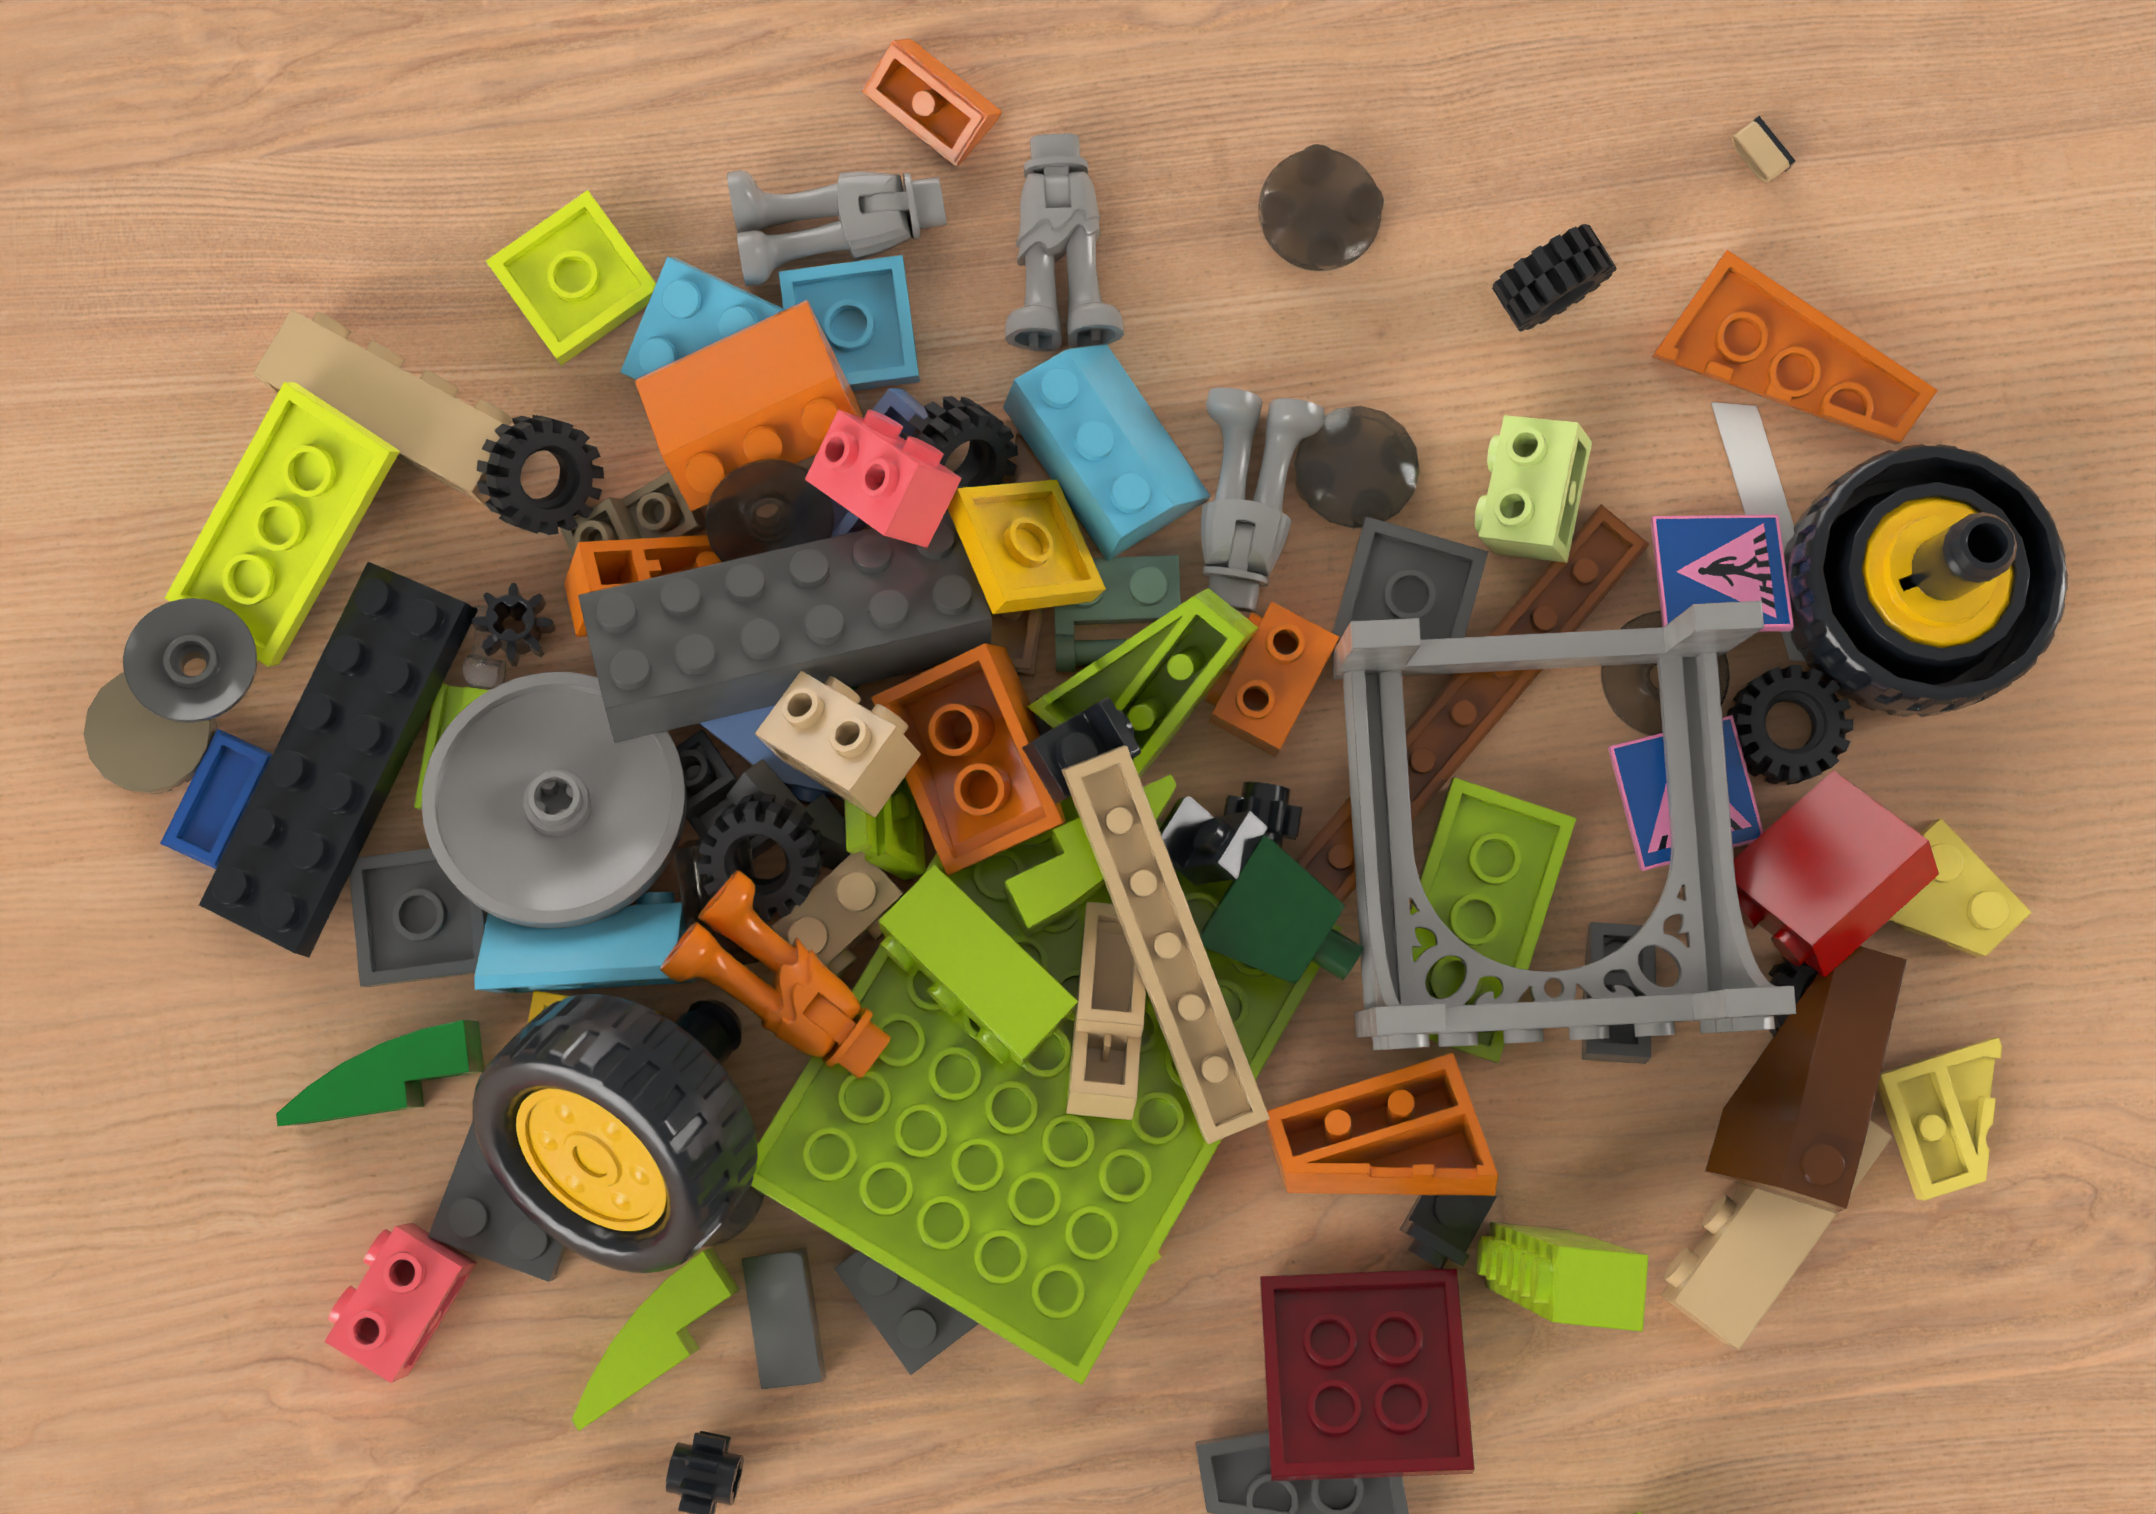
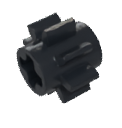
[472,583,556,667]
[1224,781,1303,848]
[666,1431,744,1514]

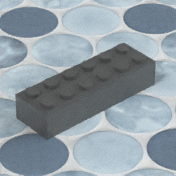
[578,511,992,743]

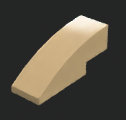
[1066,902,1146,1120]

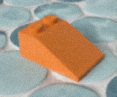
[871,643,1066,876]

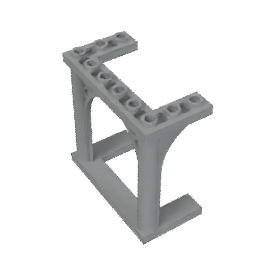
[1332,601,1796,1050]

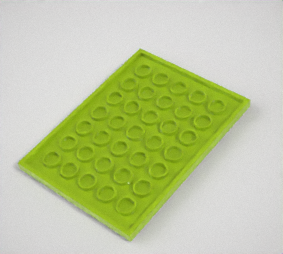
[751,796,1342,1385]

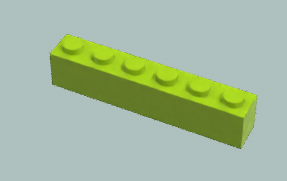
[1476,1222,1649,1332]

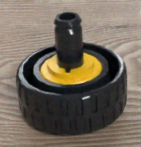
[1784,444,2068,717]
[473,994,758,1273]

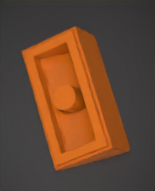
[862,38,1002,166]

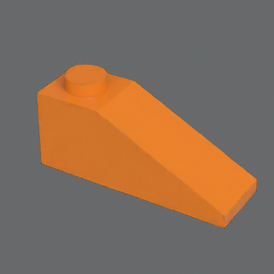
[564,532,767,637]

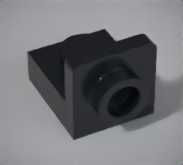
[1022,697,1141,804]
[1159,796,1268,885]
[1399,1195,1497,1270]

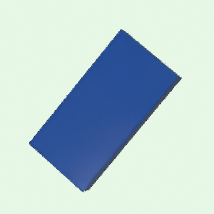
[160,729,273,869]

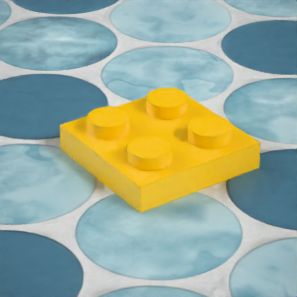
[947,480,1106,614]

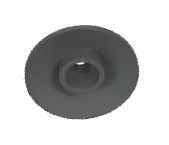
[123,598,257,723]

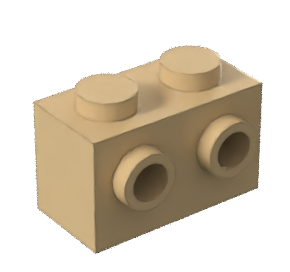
[755,671,921,818]
[771,852,904,978]

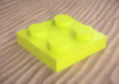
[486,190,656,366]

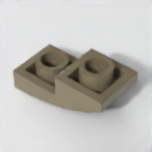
[560,471,709,556]

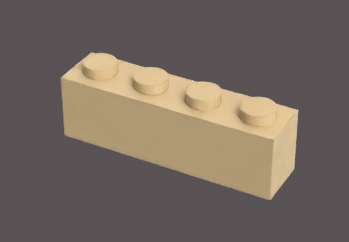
[253,309,512,506]
[1660,1120,1893,1350]

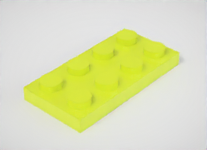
[165,382,400,667]

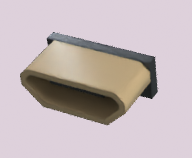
[1731,116,1795,183]

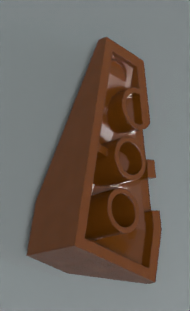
[1705,946,1907,1213]

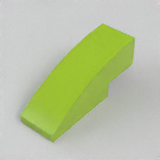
[1004,774,1177,938]
[572,1247,740,1431]

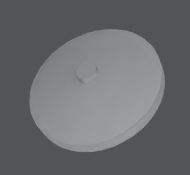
[422,672,687,929]

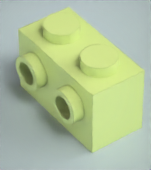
[1475,415,1592,563]

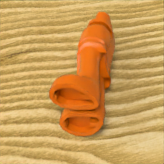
[660,870,891,1079]

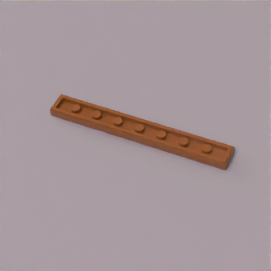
[1295,504,1650,903]

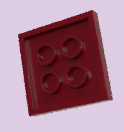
[1260,1269,1475,1481]

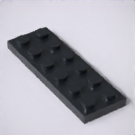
[199,562,478,958]

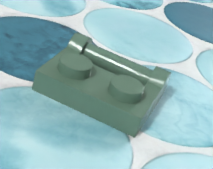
[1054,555,1181,672]

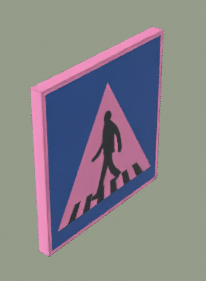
[1651,515,1794,632]
[1608,715,1764,871]

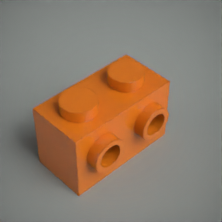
[1205,601,1340,757]

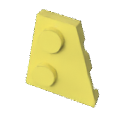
[1888,818,2032,957]
[1877,1037,2002,1201]

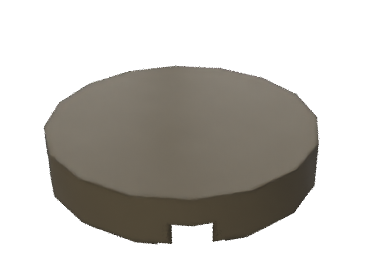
[84,672,217,794]

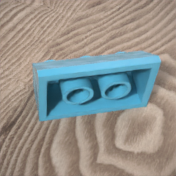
[1003,344,1211,561]
[474,892,695,994]

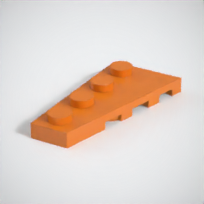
[1651,250,1938,445]

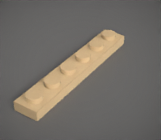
[1062,745,1270,1144]

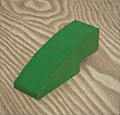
[276,1020,484,1127]

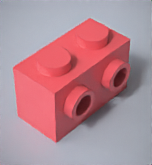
[805,410,962,548]
[324,1223,477,1383]

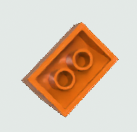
[635,299,863,512]

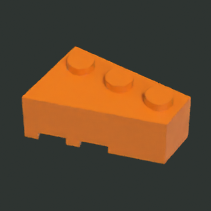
[1266,1053,1499,1196]

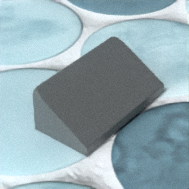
[742,1247,826,1389]

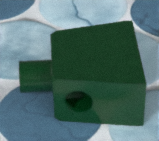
[1199,834,1363,984]

